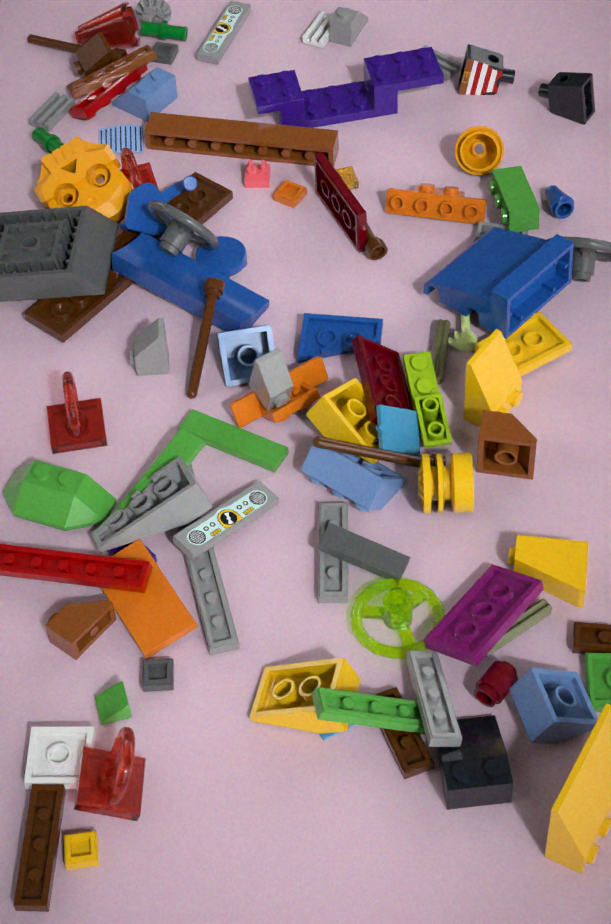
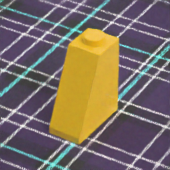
[508,535,589,608]

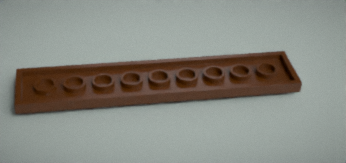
[24,172,233,343]

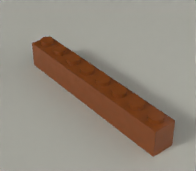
[144,112,339,167]

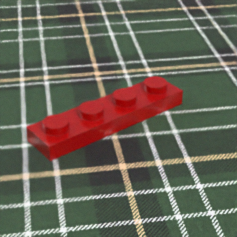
[69,64,148,120]

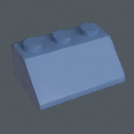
[301,444,407,512]

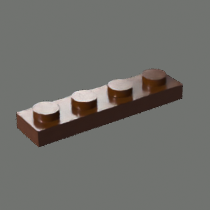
[14,784,66,912]

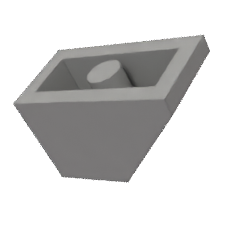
[329,7,368,47]
[130,318,169,376]
[249,348,293,411]

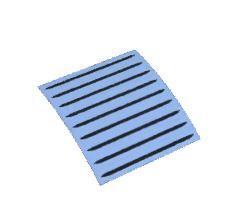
[99,125,143,154]

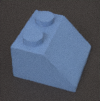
[112,67,178,122]
[216,324,275,387]
[509,668,598,744]

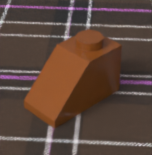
[45,600,116,660]

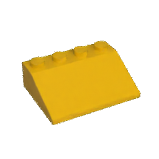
[545,703,611,874]

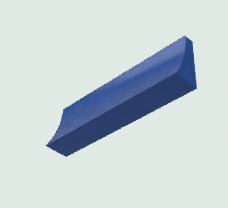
[112,232,269,331]

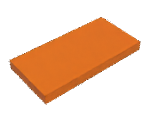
[101,539,198,659]

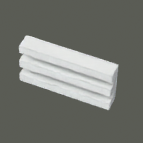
[302,11,333,48]

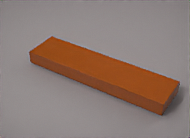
[67,45,157,100]

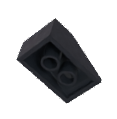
[436,715,513,810]

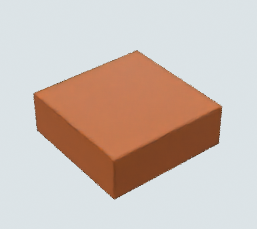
[273,180,307,208]

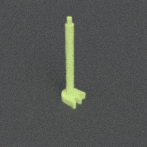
[448,314,478,352]

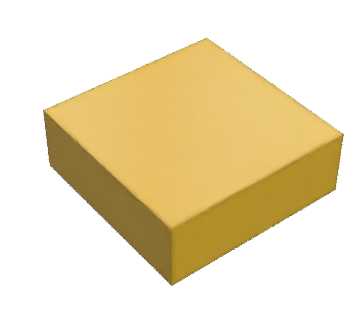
[64,831,100,870]

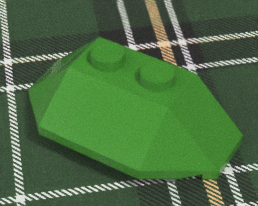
[2,460,117,531]

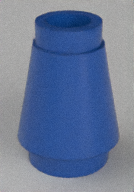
[545,185,574,219]

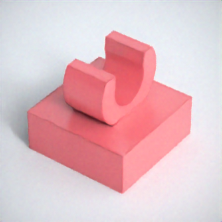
[244,160,271,188]

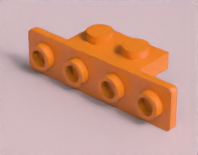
[385,183,487,224]
[229,356,329,428]

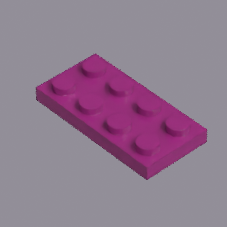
[424,564,544,667]

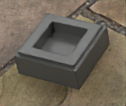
[151,42,179,65]
[142,659,174,692]

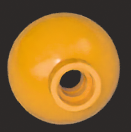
[455,126,504,175]

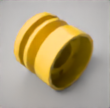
[418,453,474,514]

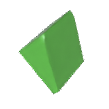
[95,681,132,725]

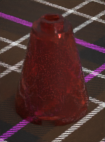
[75,2,140,48]

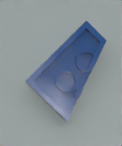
[297,313,383,363]

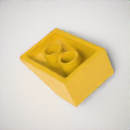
[464,329,523,427]
[306,377,379,464]
[249,657,361,734]

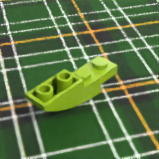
[403,351,452,448]

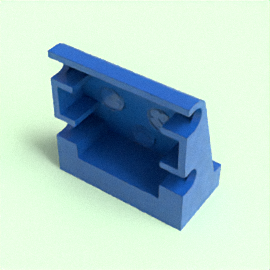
[424,227,574,339]

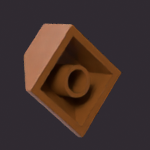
[477,410,537,480]

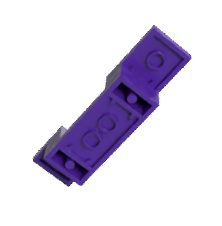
[248,47,444,128]

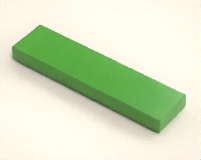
[179,409,289,473]
[113,428,205,513]
[312,687,425,734]

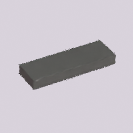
[317,523,411,585]

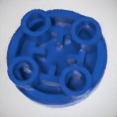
[196,236,247,279]

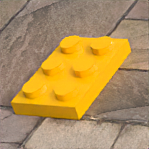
[474,311,572,376]

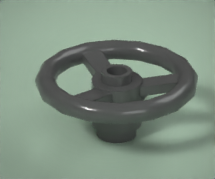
[147,200,219,257]
[547,236,611,282]

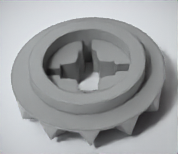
[136,0,171,25]

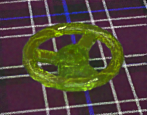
[350,577,445,659]

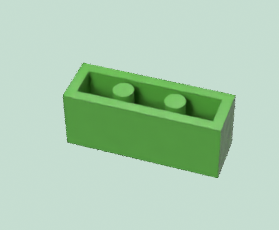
[488,166,540,232]

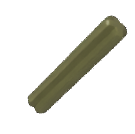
[432,319,451,384]
[485,599,552,657]

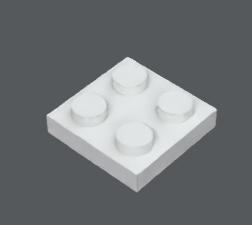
[24,726,96,789]

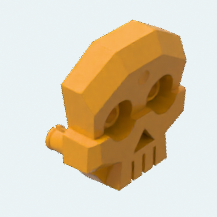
[34,136,135,222]

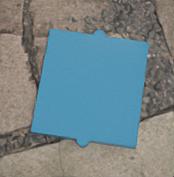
[376,405,421,456]

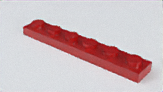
[0,544,153,593]

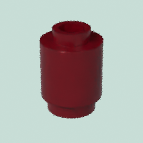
[474,661,518,707]

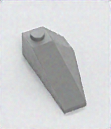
[92,456,213,552]

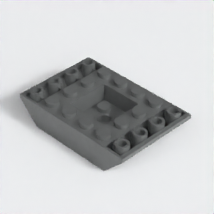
[0,206,119,302]

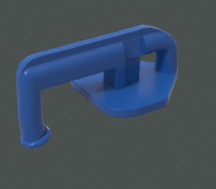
[119,176,197,236]

